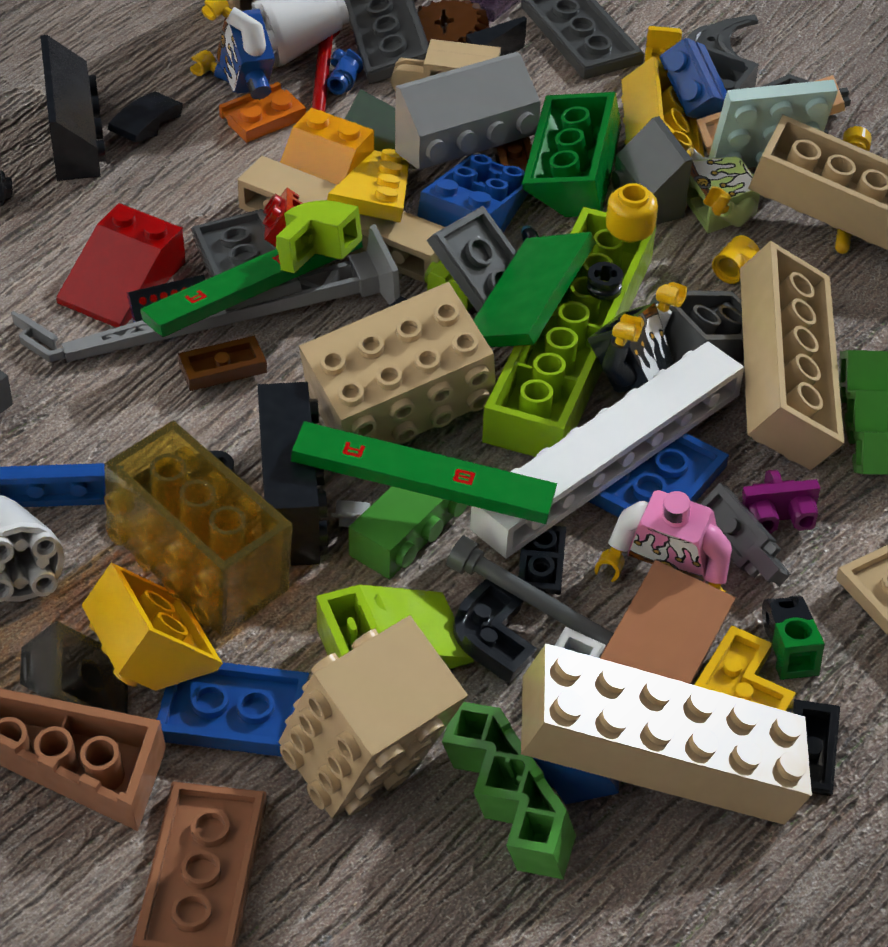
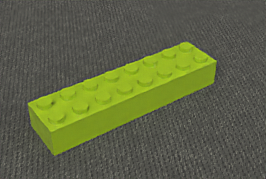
[482,207,656,457]

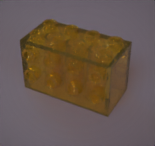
[104,420,292,637]

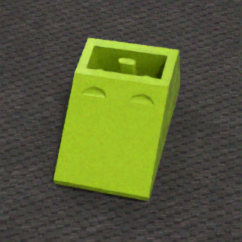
[316,584,474,669]

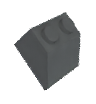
[611,116,692,225]

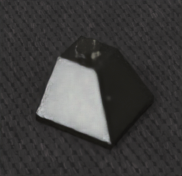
[20,621,128,714]

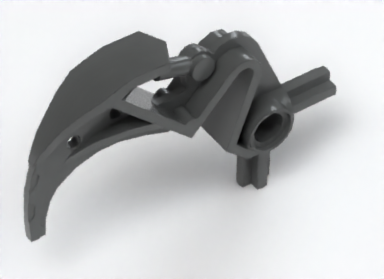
[687,15,851,134]

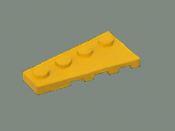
[327,149,409,223]

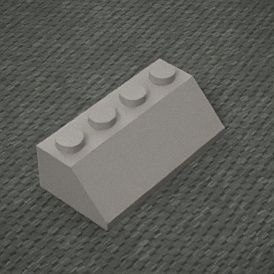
[395,52,540,170]

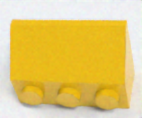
[621,56,704,157]
[82,562,223,691]

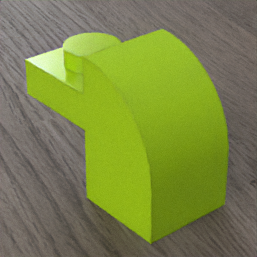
[276,200,362,273]

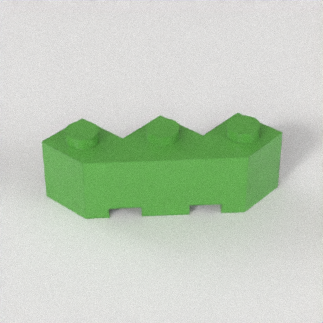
[839,350,888,475]
[442,702,576,880]

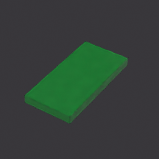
[473,232,596,347]

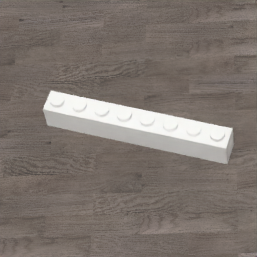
[470,341,744,559]

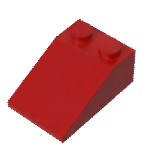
[56,203,186,328]

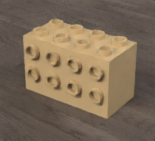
[299,282,495,444]
[278,615,468,819]

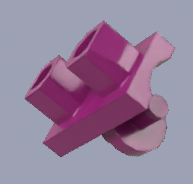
[742,469,821,534]

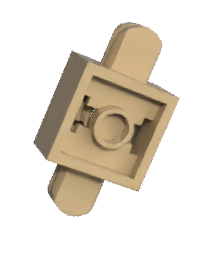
[391,39,532,91]

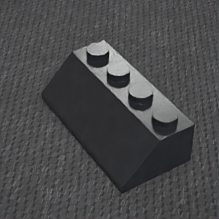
[40,35,106,181]

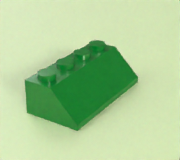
[522,92,622,217]

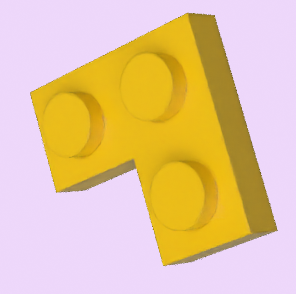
[694,625,796,712]

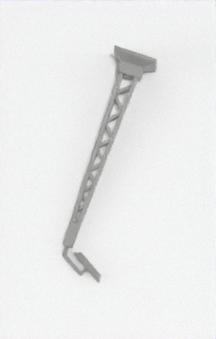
[11,224,400,362]

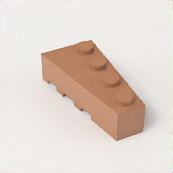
[0,688,166,831]

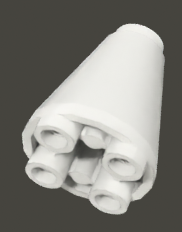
[251,0,349,67]
[0,495,65,602]

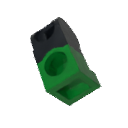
[762,595,825,680]

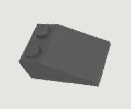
[650,290,744,364]

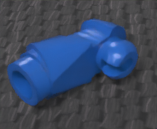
[327,49,363,95]

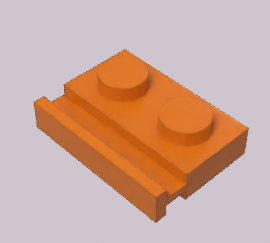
[219,82,306,143]

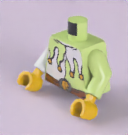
[673,131,760,233]

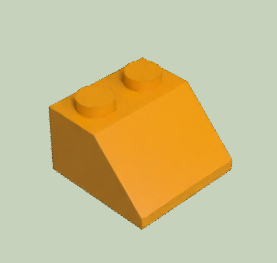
[280,108,374,185]

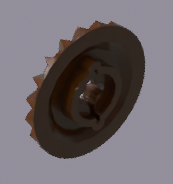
[417,0,489,44]

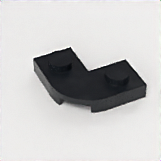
[453,579,537,684]

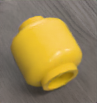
[606,183,658,243]

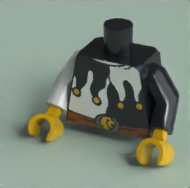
[587,282,687,393]

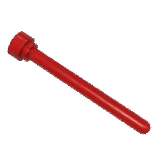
[312,30,340,112]

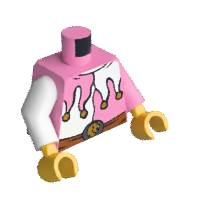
[594,490,732,592]

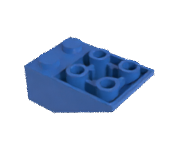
[417,154,529,233]

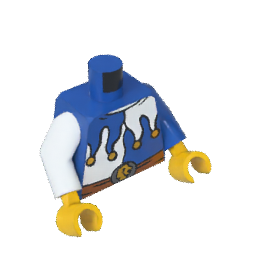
[190,0,275,100]

